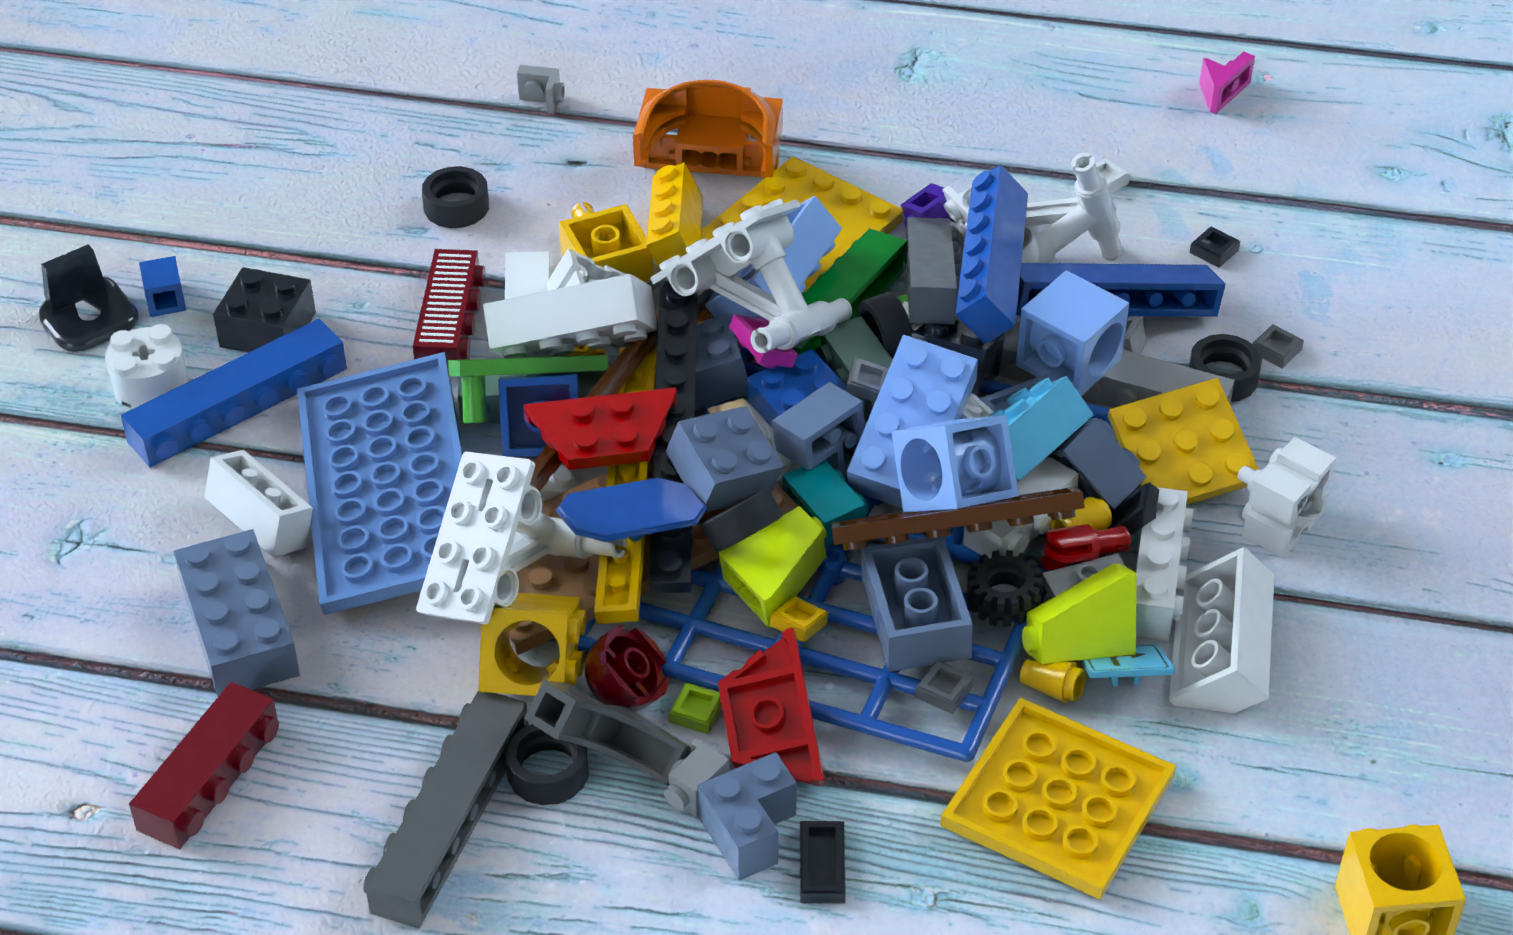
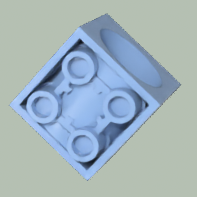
[1016,270,1129,396]
[891,415,1019,512]

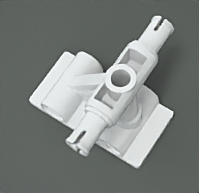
[942,153,1123,263]
[650,198,852,353]
[416,452,627,624]

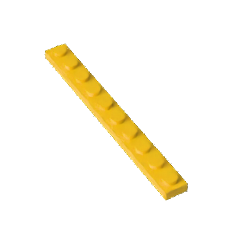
[594,345,657,624]

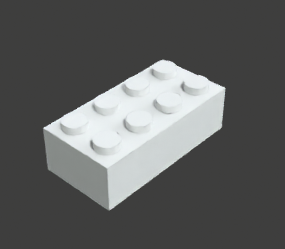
[483,274,658,358]

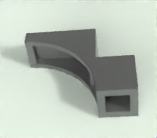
[524,680,691,786]

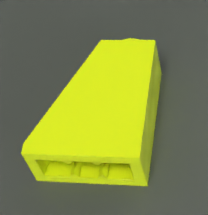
[718,506,827,628]
[1022,563,1137,664]

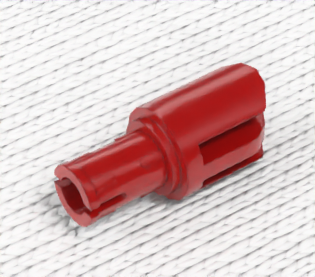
[1041,524,1131,570]

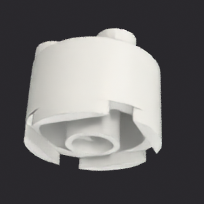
[105,324,189,409]

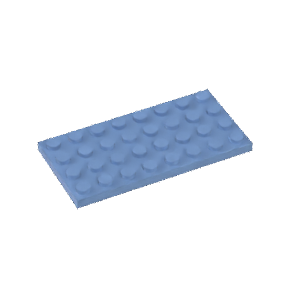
[297,352,463,615]

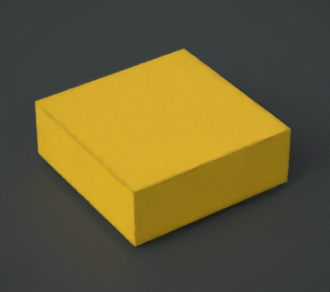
[769,596,828,642]

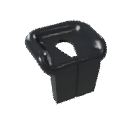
[39,244,139,352]

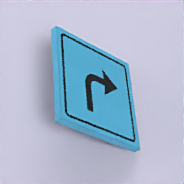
[1080,644,1175,687]

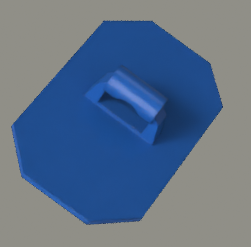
[556,478,707,542]

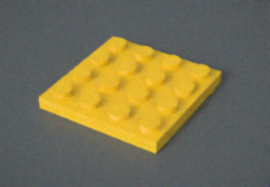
[940,698,1177,900]

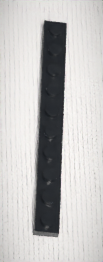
[649,282,698,593]

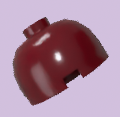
[584,625,669,711]

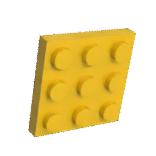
[1108,377,1259,505]

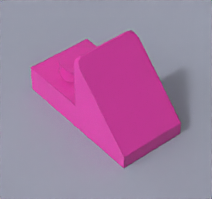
[1199,51,1255,114]

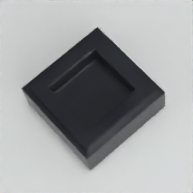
[1189,226,1240,268]

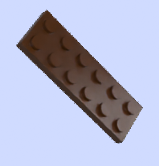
[832,487,1085,550]

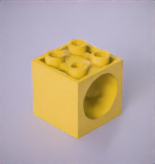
[478,593,586,696]
[1335,824,1466,935]

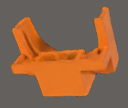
[633,79,783,178]

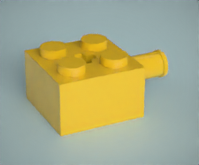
[559,202,653,282]

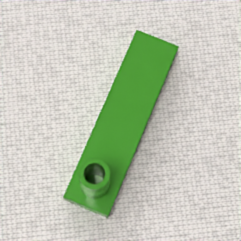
[448,354,608,423]

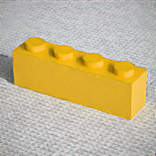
[646,162,703,271]

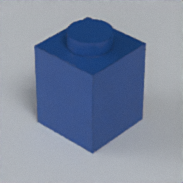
[139,256,186,317]

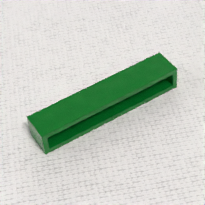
[762,228,907,368]

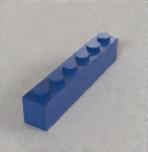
[955,164,1028,344]
[1016,263,1226,317]
[121,319,347,467]

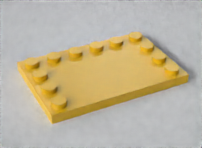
[700,156,904,322]

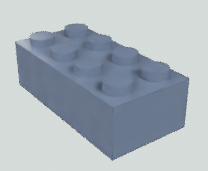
[173,529,300,697]

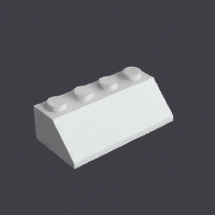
[1169,547,1275,714]

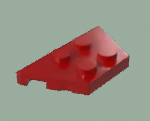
[524,387,677,470]
[718,628,826,787]

